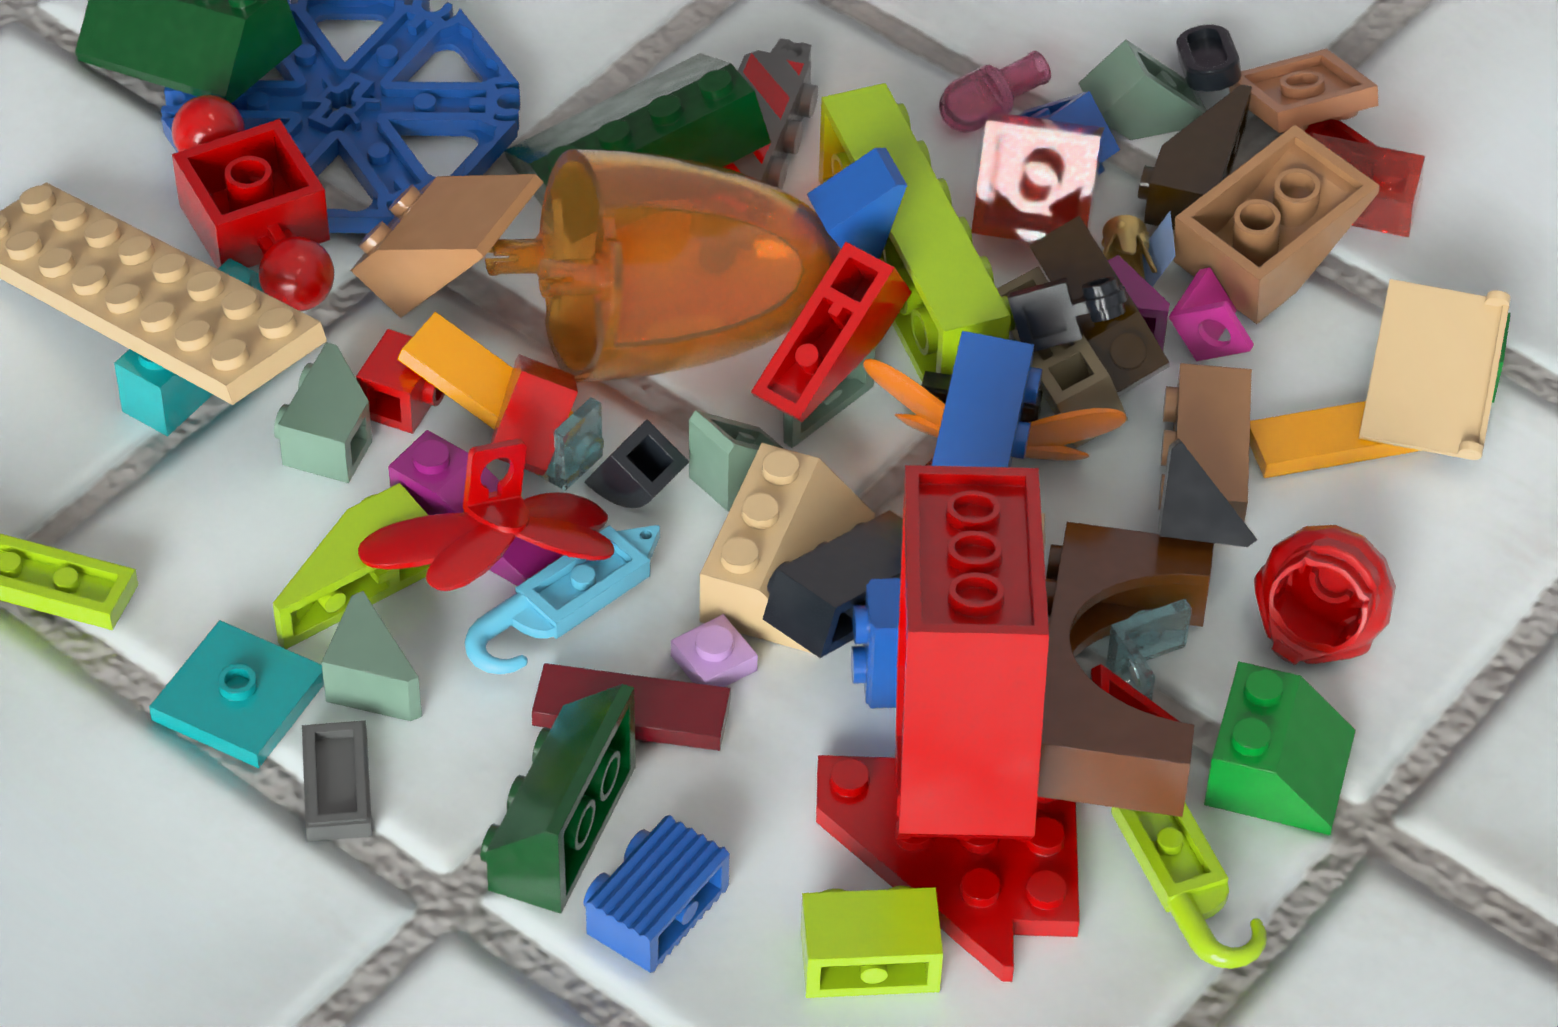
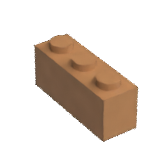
[1158,363,1252,522]

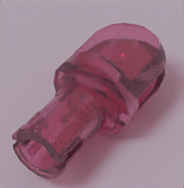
[939,51,1051,133]

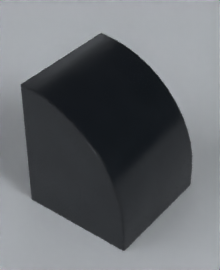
[584,419,689,508]

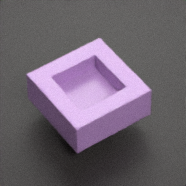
[671,614,758,687]

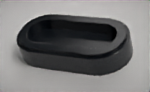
[1176,25,1242,92]

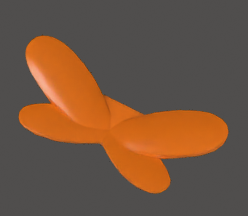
[863,359,1126,461]

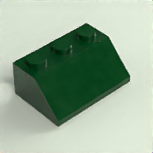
[480,684,636,914]

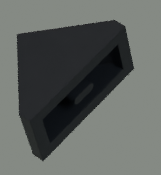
[1157,438,1257,547]

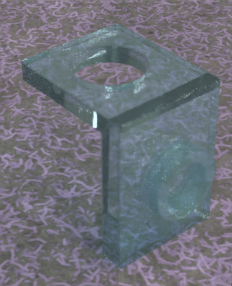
[536,397,604,491]
[1106,599,1192,701]

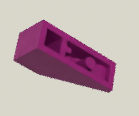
[388,430,564,586]

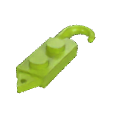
[1111,803,1267,969]

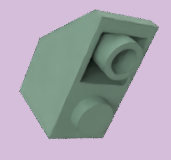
[274,342,372,483]

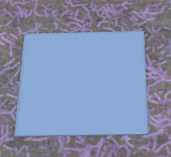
[1142,211,1176,287]

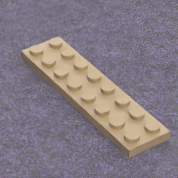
[0,182,327,405]

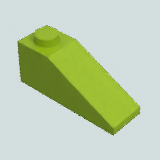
[273,483,430,649]

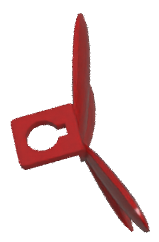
[358,439,615,591]

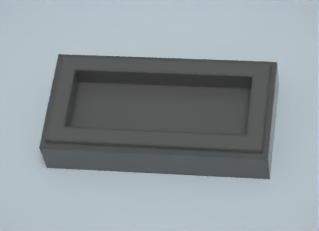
[302,720,372,842]

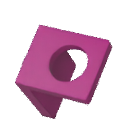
[1168,267,1254,361]

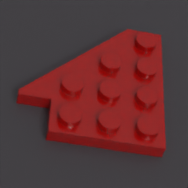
[816,755,1080,982]

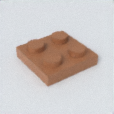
[1229,49,1379,133]

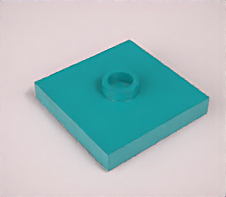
[149,620,324,768]

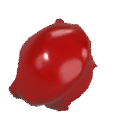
[1254,525,1396,665]

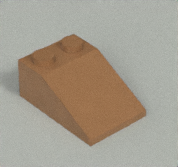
[1173,125,1379,324]
[350,174,544,318]

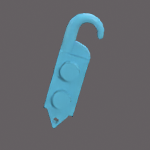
[464,525,660,675]

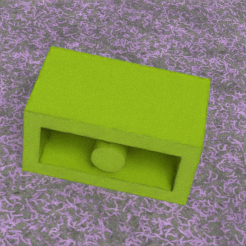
[801,886,943,998]

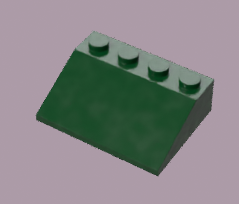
[504,53,771,244]

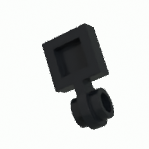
[1008,276,1128,352]

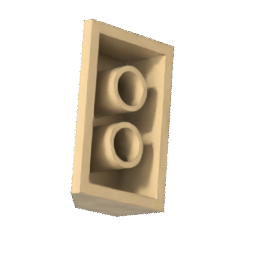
[700,443,875,653]

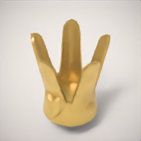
[1101,215,1157,280]

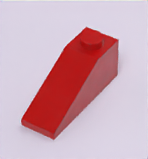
[751,242,912,422]

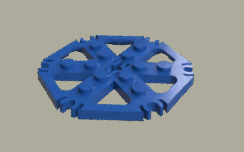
[161,0,521,233]

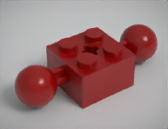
[172,95,334,311]

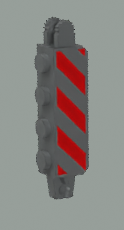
[686,38,818,272]

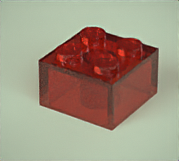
[971,112,1105,242]

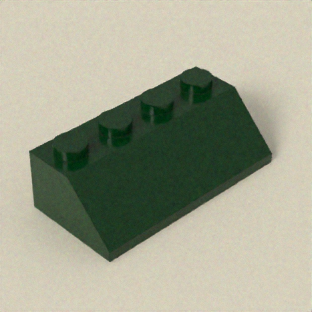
[75,0,303,103]

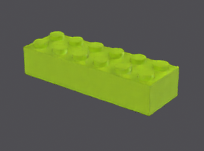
[818,83,1016,382]

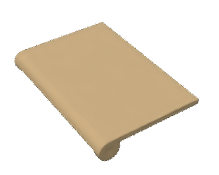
[1359,279,1511,460]

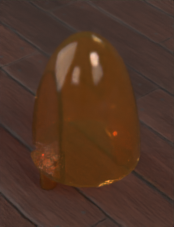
[485,149,841,383]

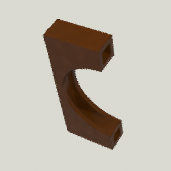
[1038,522,1214,817]

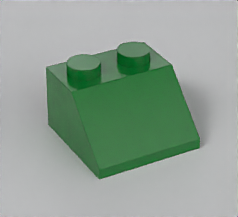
[1204,661,1356,835]

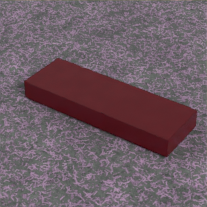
[532,663,731,751]

